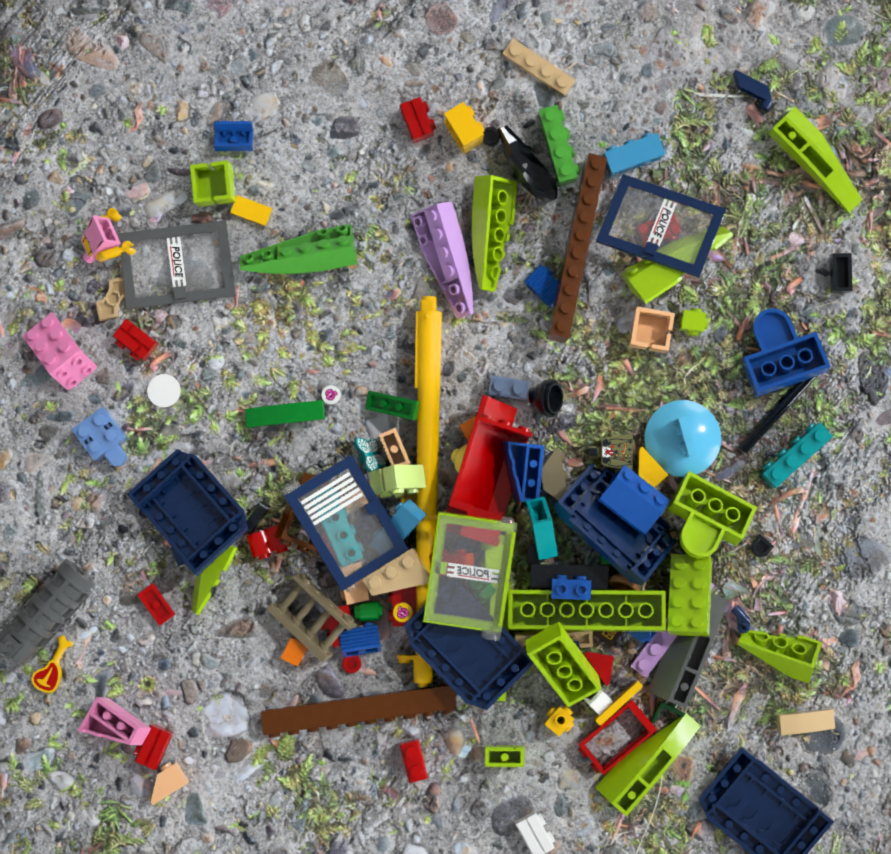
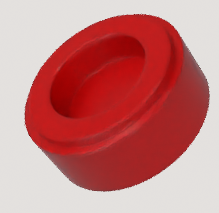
[342,656,362,673]

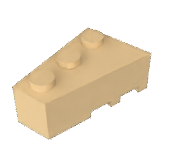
[362,548,430,596]

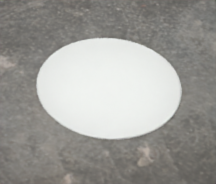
[147,374,181,407]

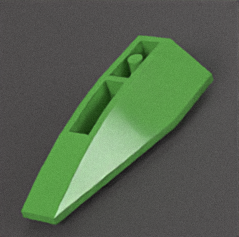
[240,224,357,274]

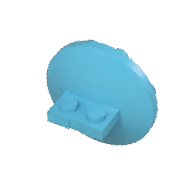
[644,400,721,477]

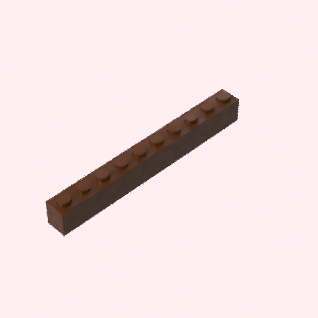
[546,153,607,343]
[261,684,457,738]

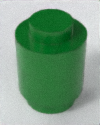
[355,601,383,622]

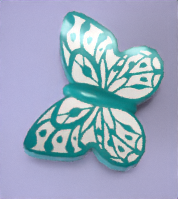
[354,437,386,472]

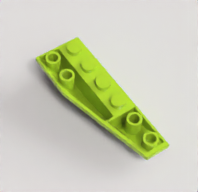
[768,107,862,214]
[595,713,701,817]

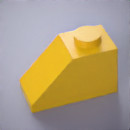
[636,447,668,488]

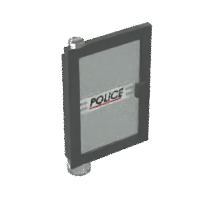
[117,220,236,310]

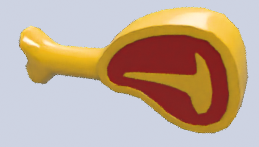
[31,635,73,693]

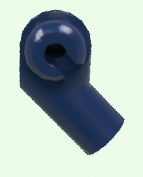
[731,605,750,633]

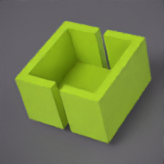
[190,160,236,207]

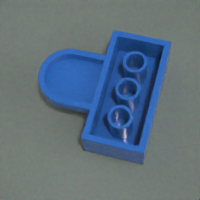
[742,308,831,398]

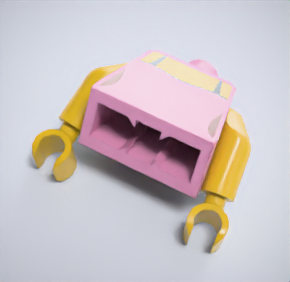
[81,208,136,263]

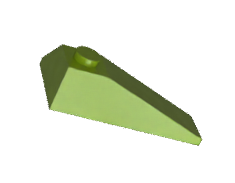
[191,545,238,615]
[738,630,822,684]

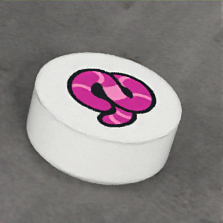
[322,385,341,405]

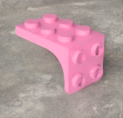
[22,312,97,390]

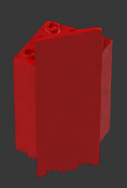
[446,395,533,546]

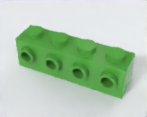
[538,105,580,187]

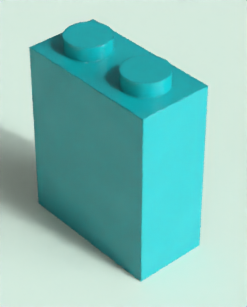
[526,497,558,560]

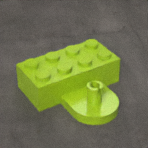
[667,471,757,559]

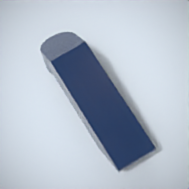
[733,69,773,112]

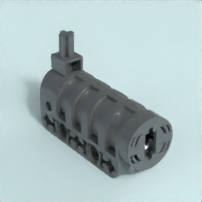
[0,559,95,664]

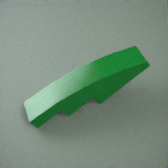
[245,400,325,428]

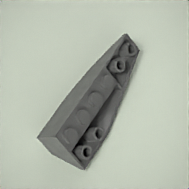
[647,593,728,709]

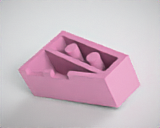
[78,697,151,745]

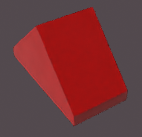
[583,651,614,686]

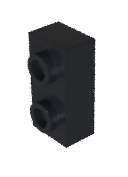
[830,253,853,293]

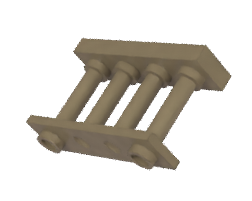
[267,573,357,662]

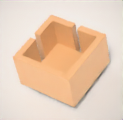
[628,307,675,353]

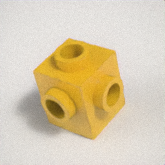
[543,705,574,737]

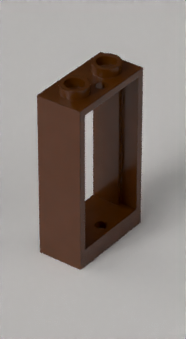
[274,472,337,553]

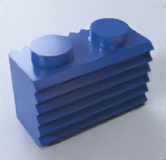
[524,265,559,309]
[340,623,382,658]

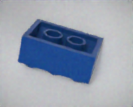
[598,465,670,536]

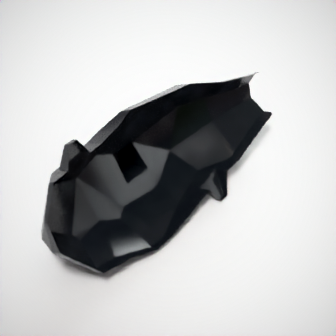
[497,125,558,202]

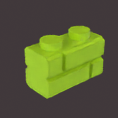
[484,745,524,767]

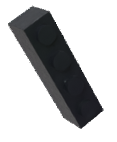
[530,564,609,590]

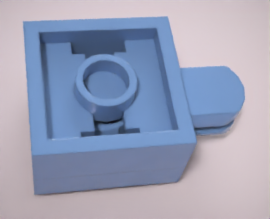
[71,406,129,467]

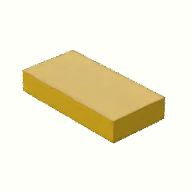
[230,195,273,227]

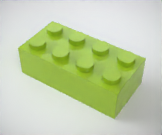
[667,554,712,637]
[525,622,602,707]

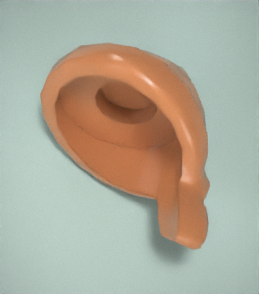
[608,572,640,591]

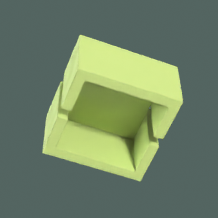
[369,465,426,498]

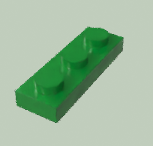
[365,390,420,420]

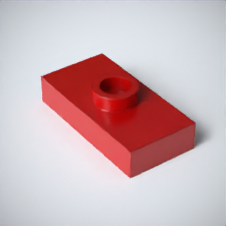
[137,583,176,626]

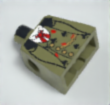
[589,434,633,470]

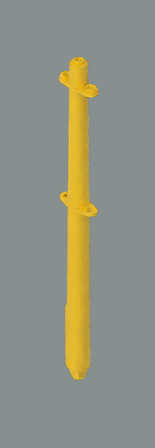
[396,296,442,687]

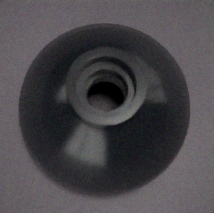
[529,379,563,417]

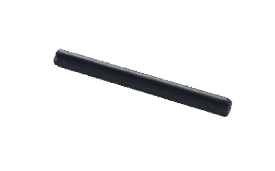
[739,375,819,453]

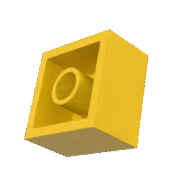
[444,102,485,154]

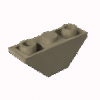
[541,448,569,501]

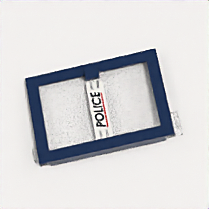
[596,173,728,278]

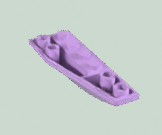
[411,201,473,319]

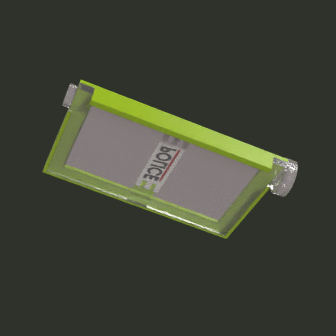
[423,512,517,640]

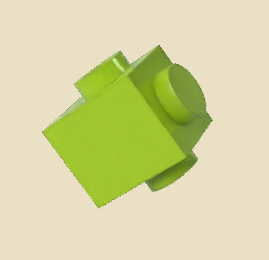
[679,308,709,336]

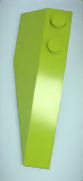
[472,175,517,292]
[622,227,733,304]

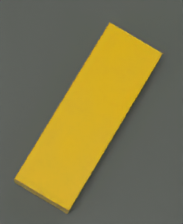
[594,680,642,725]

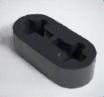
[245,501,271,535]

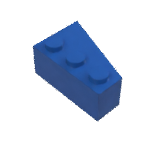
[501,441,545,502]

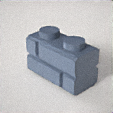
[488,375,529,402]

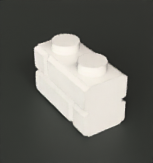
[515,811,555,854]

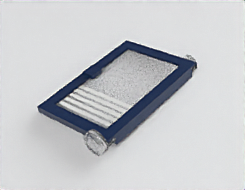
[281,454,409,592]

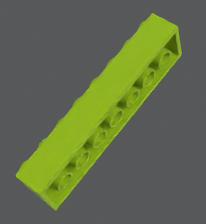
[508,590,666,632]

